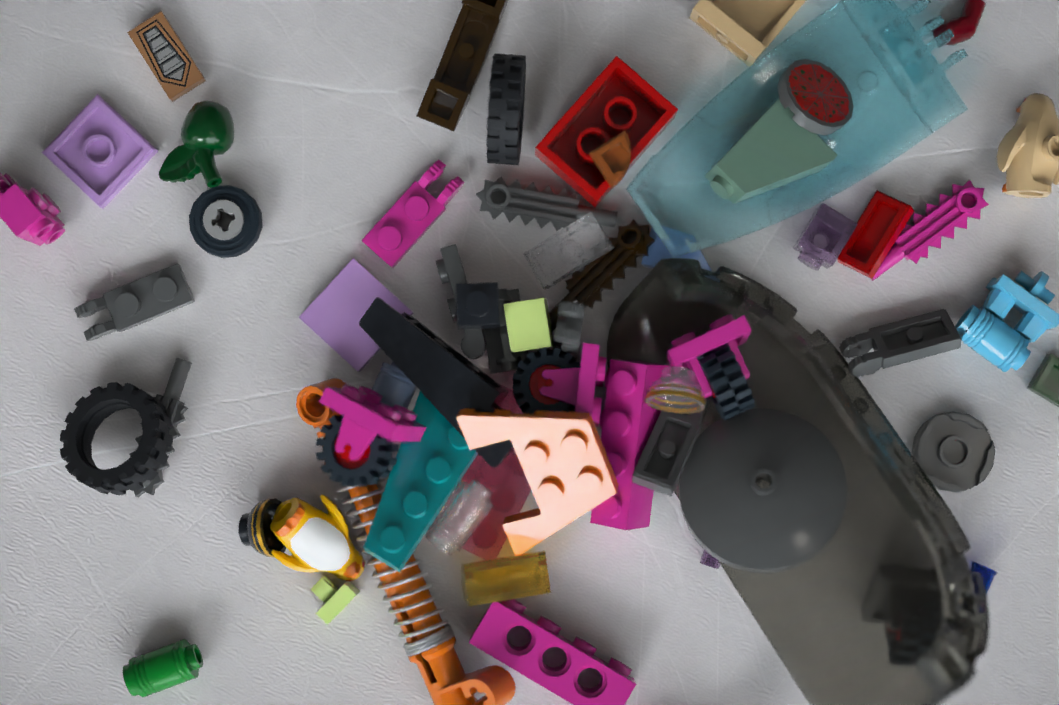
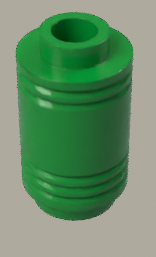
[123,639,203,698]

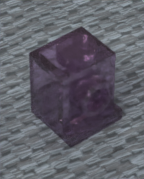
[793,203,858,271]

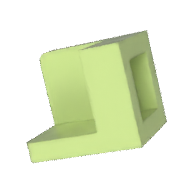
[503,297,554,352]

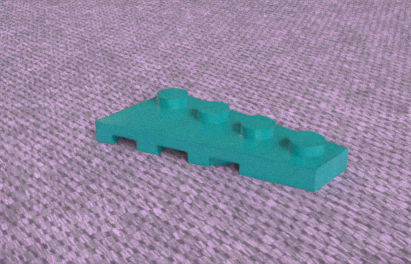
[364,391,478,573]

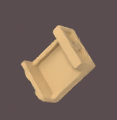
[689,0,807,68]

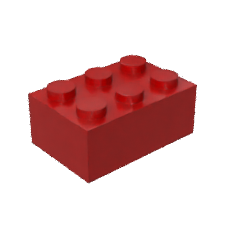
[535,56,678,208]

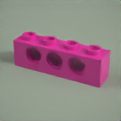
[469,595,636,705]

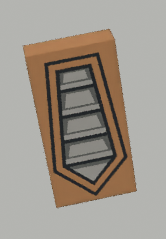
[127,11,206,102]

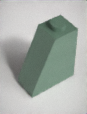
[705,99,838,204]

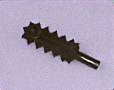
[549,219,655,331]

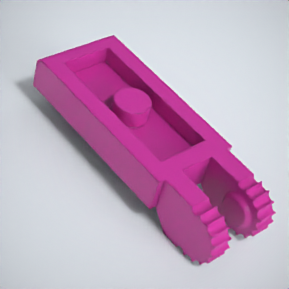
[361,160,465,269]

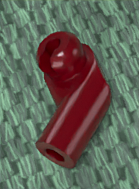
[933,0,986,46]

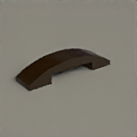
[416,0,508,132]

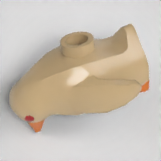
[997,93,1059,198]

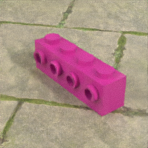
[590,359,669,530]

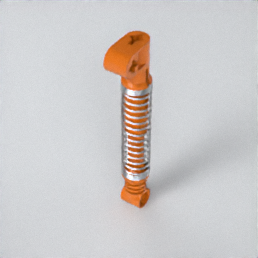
[296,378,516,705]

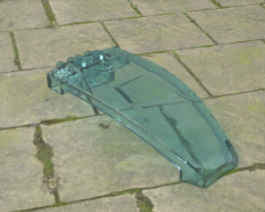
[626,0,968,258]

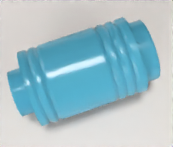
[955,305,1031,372]

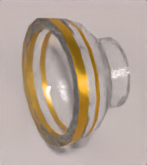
[645,367,705,414]

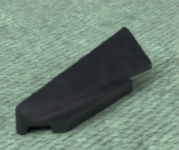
[359,297,514,468]

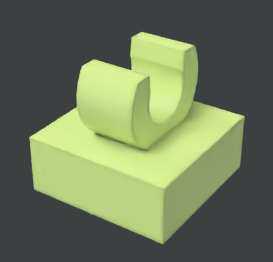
[311,576,360,625]

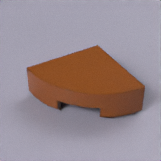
[589,131,631,189]

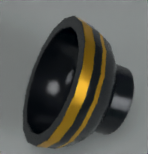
[238,498,286,557]

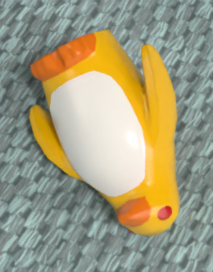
[270,494,366,582]

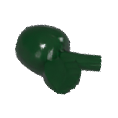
[159,101,234,188]

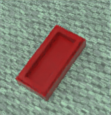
[835,190,914,279]

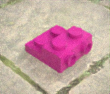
[0,173,65,246]

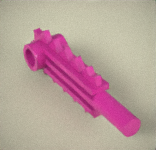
[870,180,989,281]

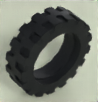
[486,53,526,165]
[60,382,173,495]

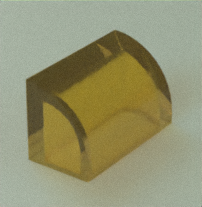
[461,551,551,606]

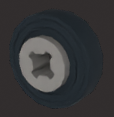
[189,185,263,258]

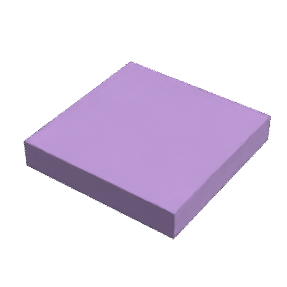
[42,94,158,209]
[299,258,413,372]

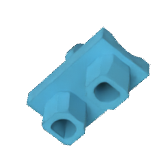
[983,271,1059,343]

